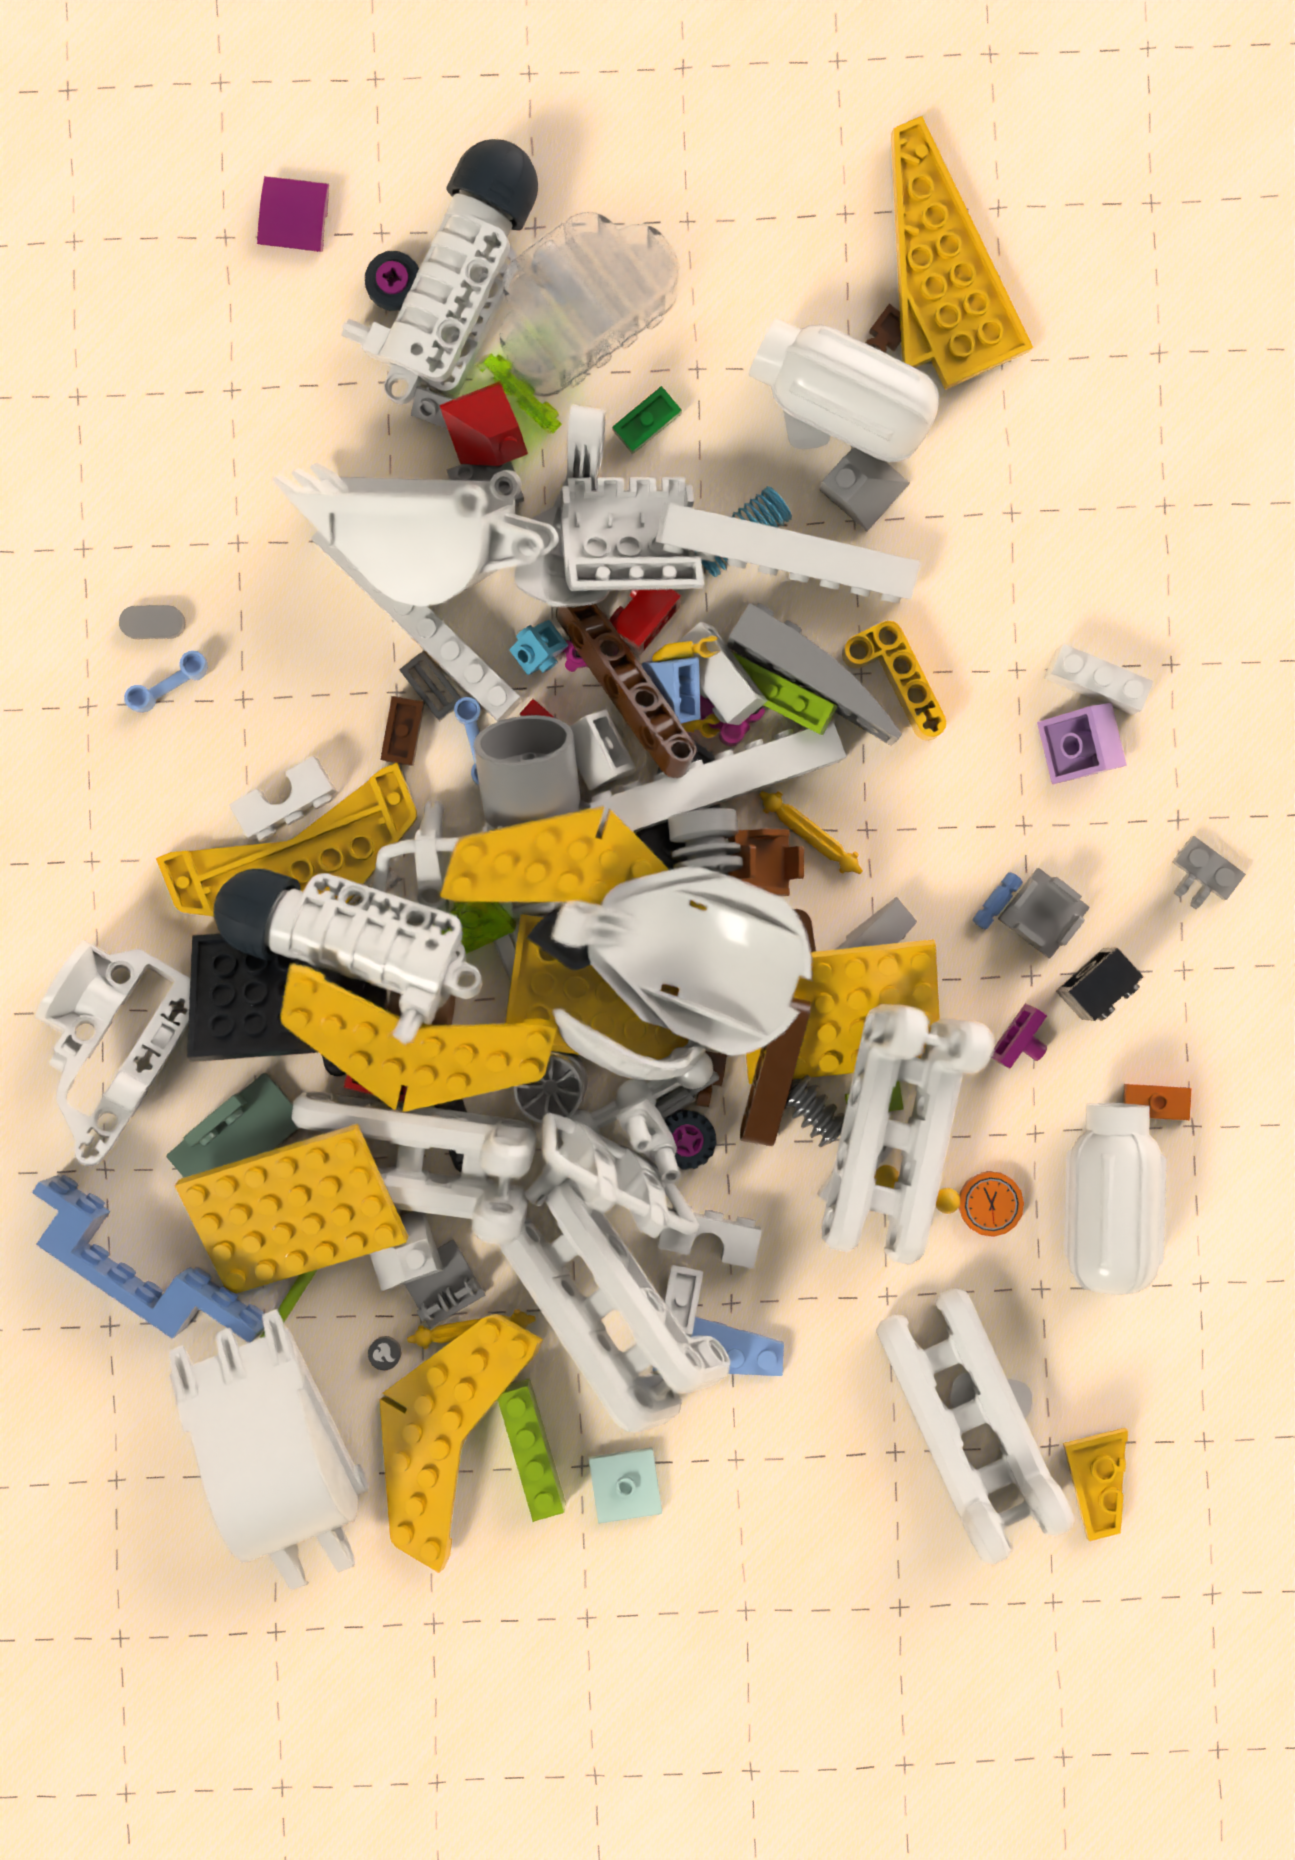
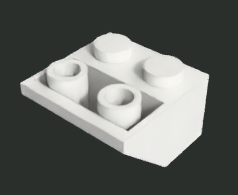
[570,709,636,791]

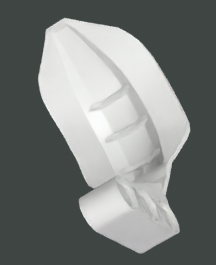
[514,404,610,607]
[553,1009,707,1080]

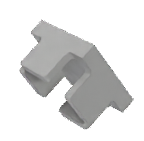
[998,868,1090,958]

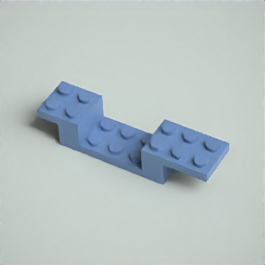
[31,1175,265,1343]

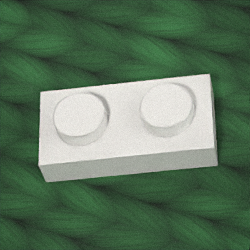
[664,1265,704,1337]

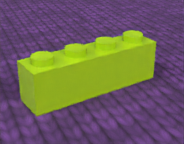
[497,1378,566,1522]

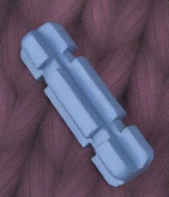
[972,872,1023,930]

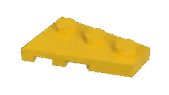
[1063,1428,1128,1541]

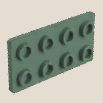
[166,1073,298,1178]

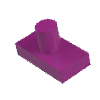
[991,1003,1047,1069]

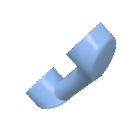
[124,650,208,713]
[454,697,480,785]

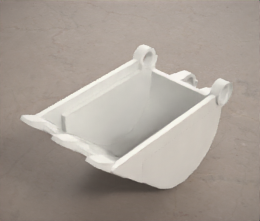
[271,462,558,607]
[169,1310,369,1591]

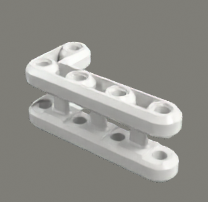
[821,1004,994,1265]
[292,1091,537,1245]
[499,1178,730,1433]
[876,1288,1075,1565]

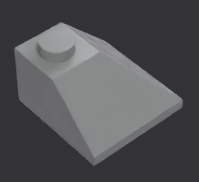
[819,448,910,532]

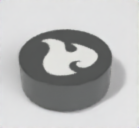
[368,1336,402,1371]

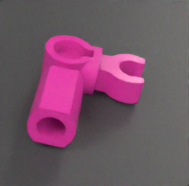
[699,694,765,747]

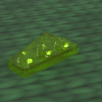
[430,902,516,955]

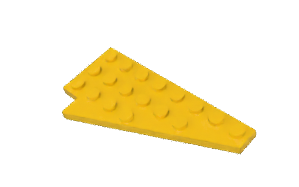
[891,116,1034,390]

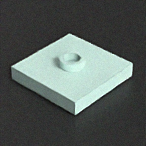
[589,1447,663,1524]

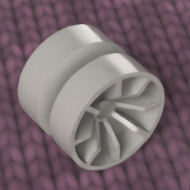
[514,1051,588,1124]

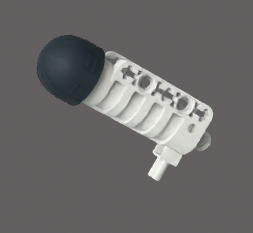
[341,139,538,405]
[214,869,482,1044]

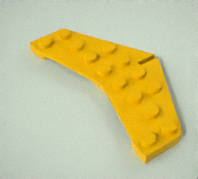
[156,763,418,917]
[440,806,707,911]
[281,964,557,1112]
[379,1314,543,1573]

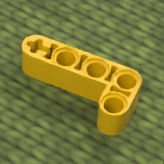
[842,620,947,741]

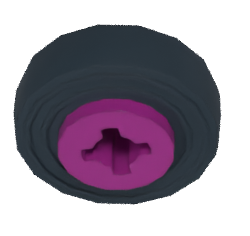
[365,251,419,311]

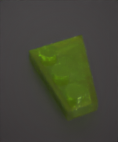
[474,353,562,434]

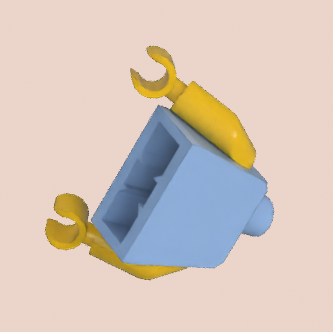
[641,636,720,738]

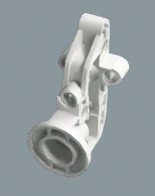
[35,940,190,1167]

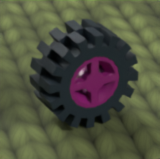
[664,1109,717,1170]

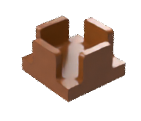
[728,829,804,896]

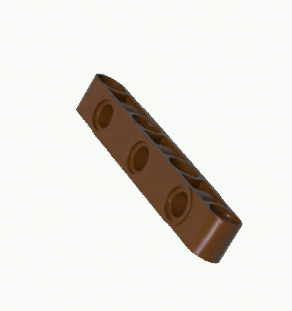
[556,603,696,778]

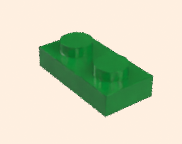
[612,386,682,454]

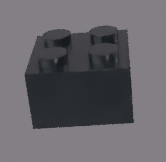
[1056,947,1144,1021]

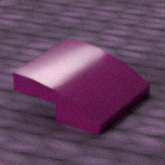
[257,176,329,252]

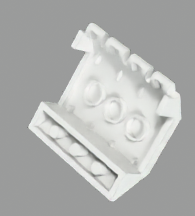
[561,477,704,591]

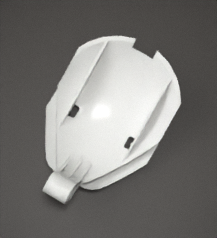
[552,866,811,1056]

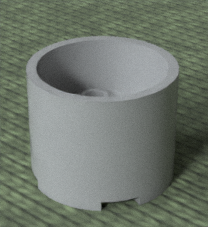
[474,715,581,829]

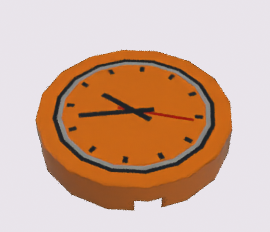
[959,1171,1024,1237]

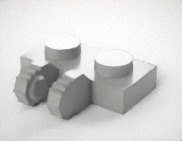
[1172,836,1246,910]

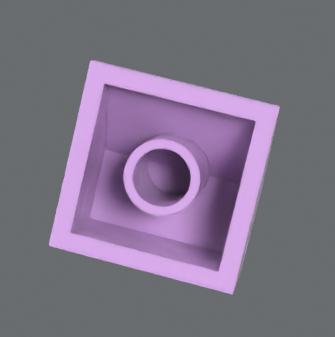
[1037,703,1127,785]

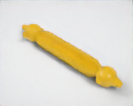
[759,791,863,874]
[407,1309,536,1349]

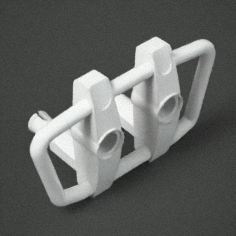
[370,800,564,932]
[525,1113,699,1238]

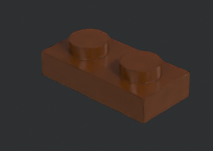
[380,696,425,766]

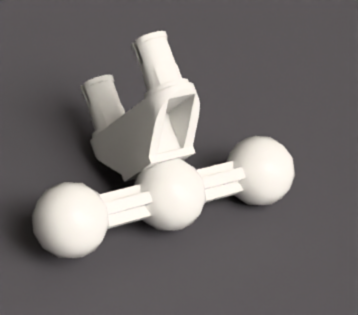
[559,1052,713,1184]

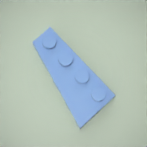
[653,1317,784,1376]

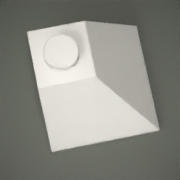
[370,1211,444,1292]

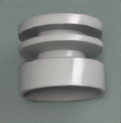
[668,808,743,874]

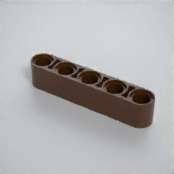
[740,998,811,1147]

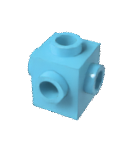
[509,619,568,676]

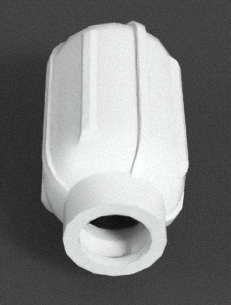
[748,317,940,462]
[1064,1103,1167,1295]

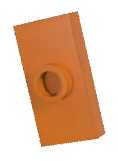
[1123,1084,1192,1121]

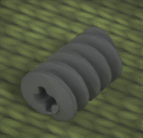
[784,1074,845,1148]

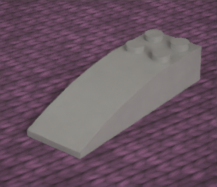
[727,602,902,746]

